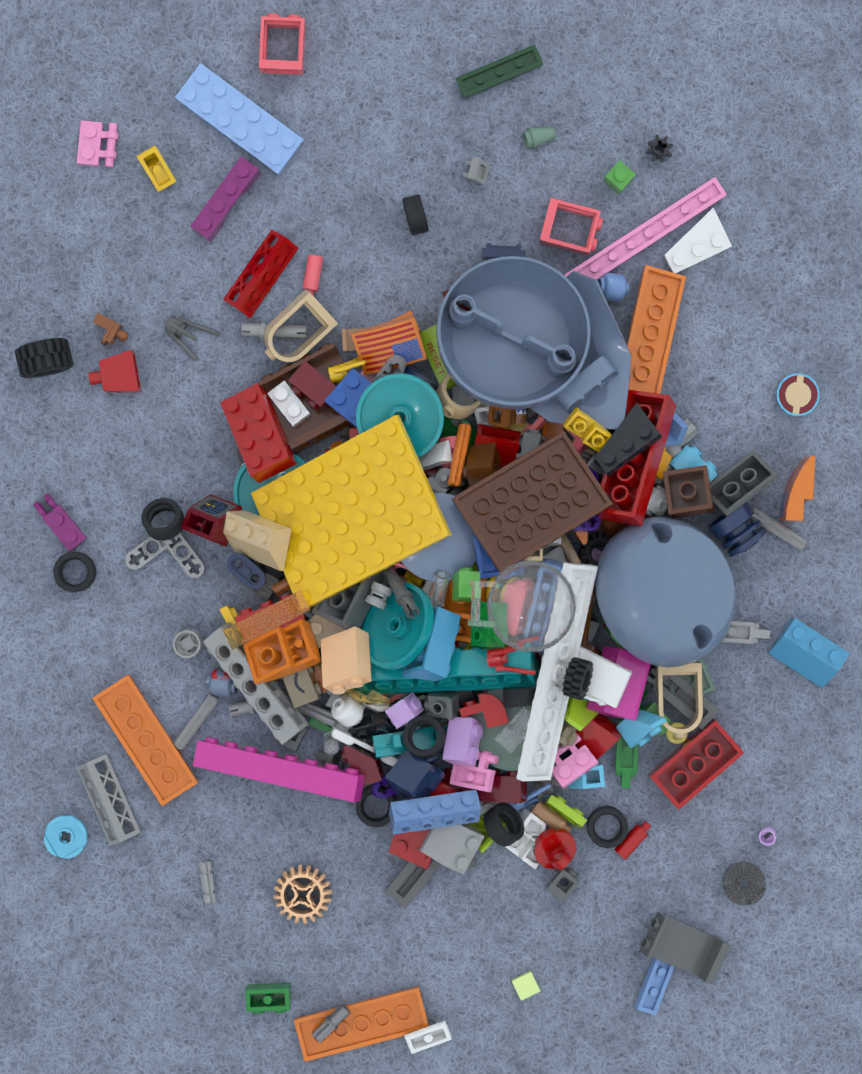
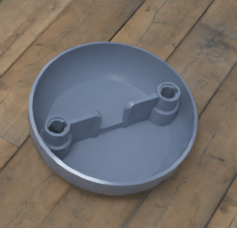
[436,256,591,409]
[595,516,736,668]

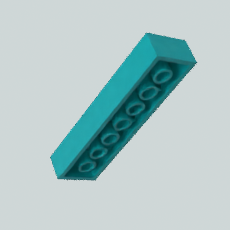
[362,646,539,695]

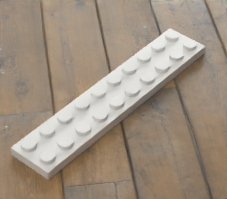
[516,562,598,781]

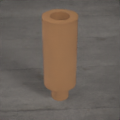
[531,800,572,832]

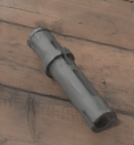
[381,565,420,619]

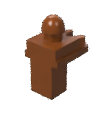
[93,313,128,346]

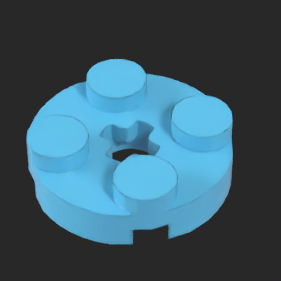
[44,815,88,859]

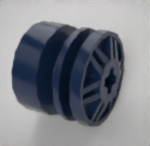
[709,502,767,557]

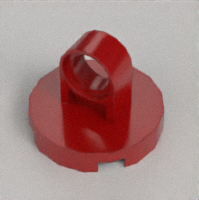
[533,828,576,870]

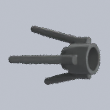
[164,315,220,361]

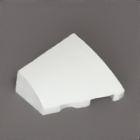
[505,808,546,869]

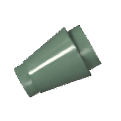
[522,126,556,149]

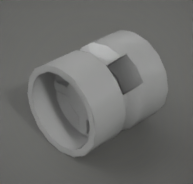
[173,629,204,658]

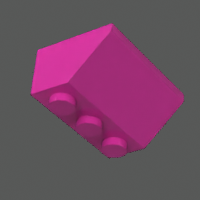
[587,646,651,721]

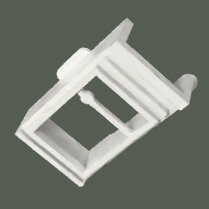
[330,693,420,766]

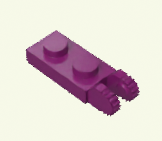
[33,493,87,552]

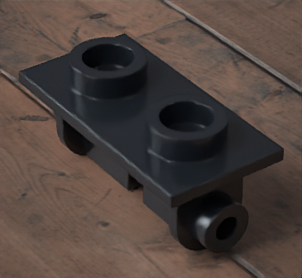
[348,711,396,740]

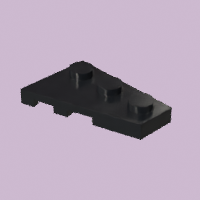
[595,403,662,476]

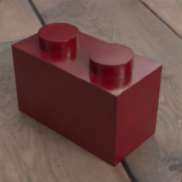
[288,361,336,412]

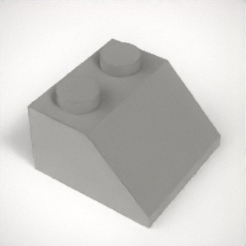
[419,824,485,874]

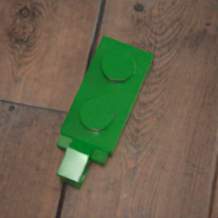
[615,736,638,788]

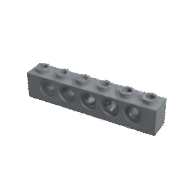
[203,622,309,745]

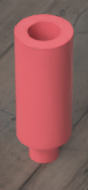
[303,255,323,296]

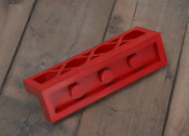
[223,229,299,318]

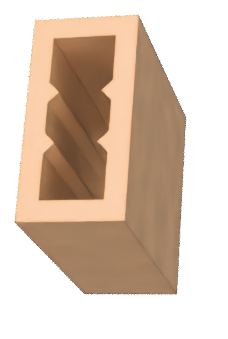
[321,626,371,694]

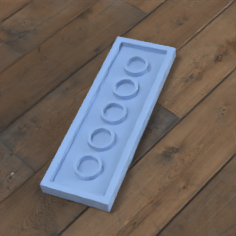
[175,63,304,175]

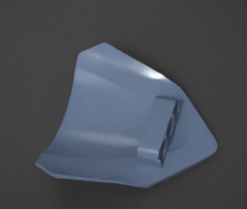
[530,271,631,430]

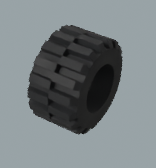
[14,338,74,378]

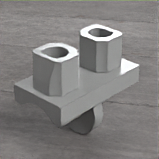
[428,467,453,494]

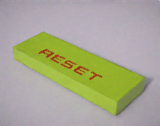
[419,325,457,390]

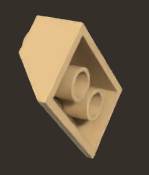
[223,510,291,571]

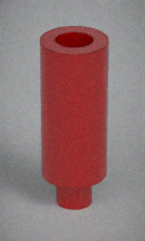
[614,820,651,860]

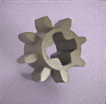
[558,721,578,748]

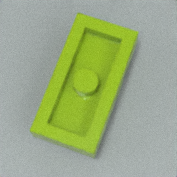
[544,795,587,828]

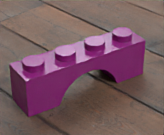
[191,157,261,243]

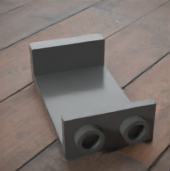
[639,911,731,985]

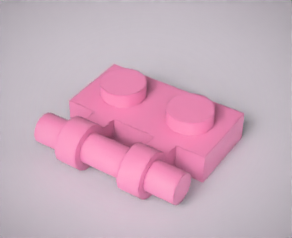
[77,120,119,167]
[552,733,598,789]
[450,751,499,792]

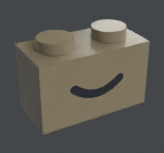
[282,665,323,709]

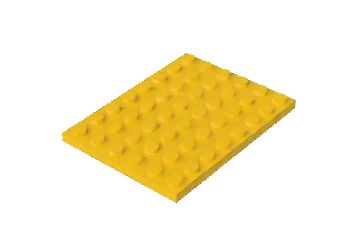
[251,415,452,611]

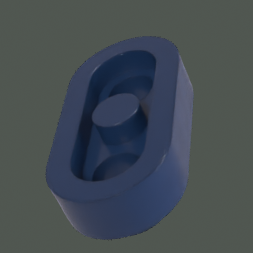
[227,553,266,589]

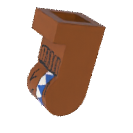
[488,406,527,428]

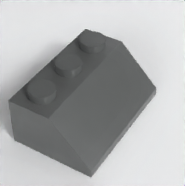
[710,450,779,517]
[312,572,385,630]

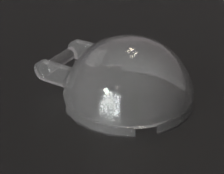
[468,561,576,652]

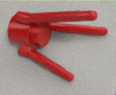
[487,638,540,675]

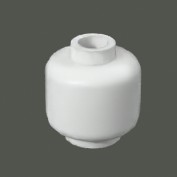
[331,695,363,727]

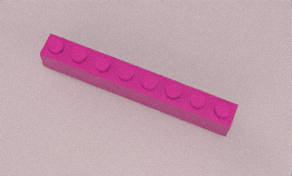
[193,737,365,802]

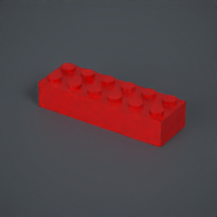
[598,390,676,526]

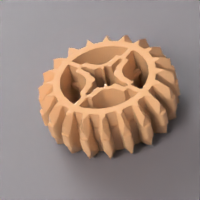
[274,865,332,924]

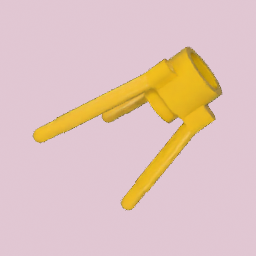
[328,357,366,384]

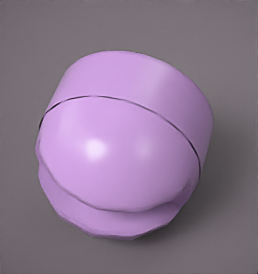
[759,827,777,846]

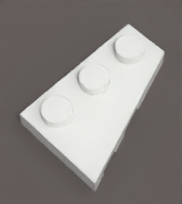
[664,208,732,274]

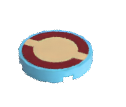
[776,373,820,416]

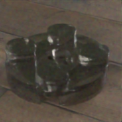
[722,861,766,905]

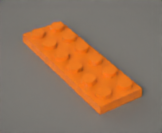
[626,265,686,394]
[92,674,199,806]
[294,986,429,1062]

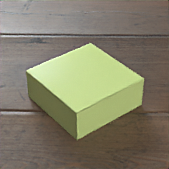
[512,970,540,1001]

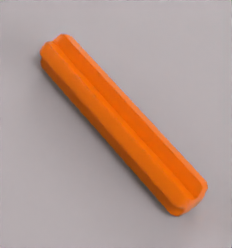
[448,424,472,487]

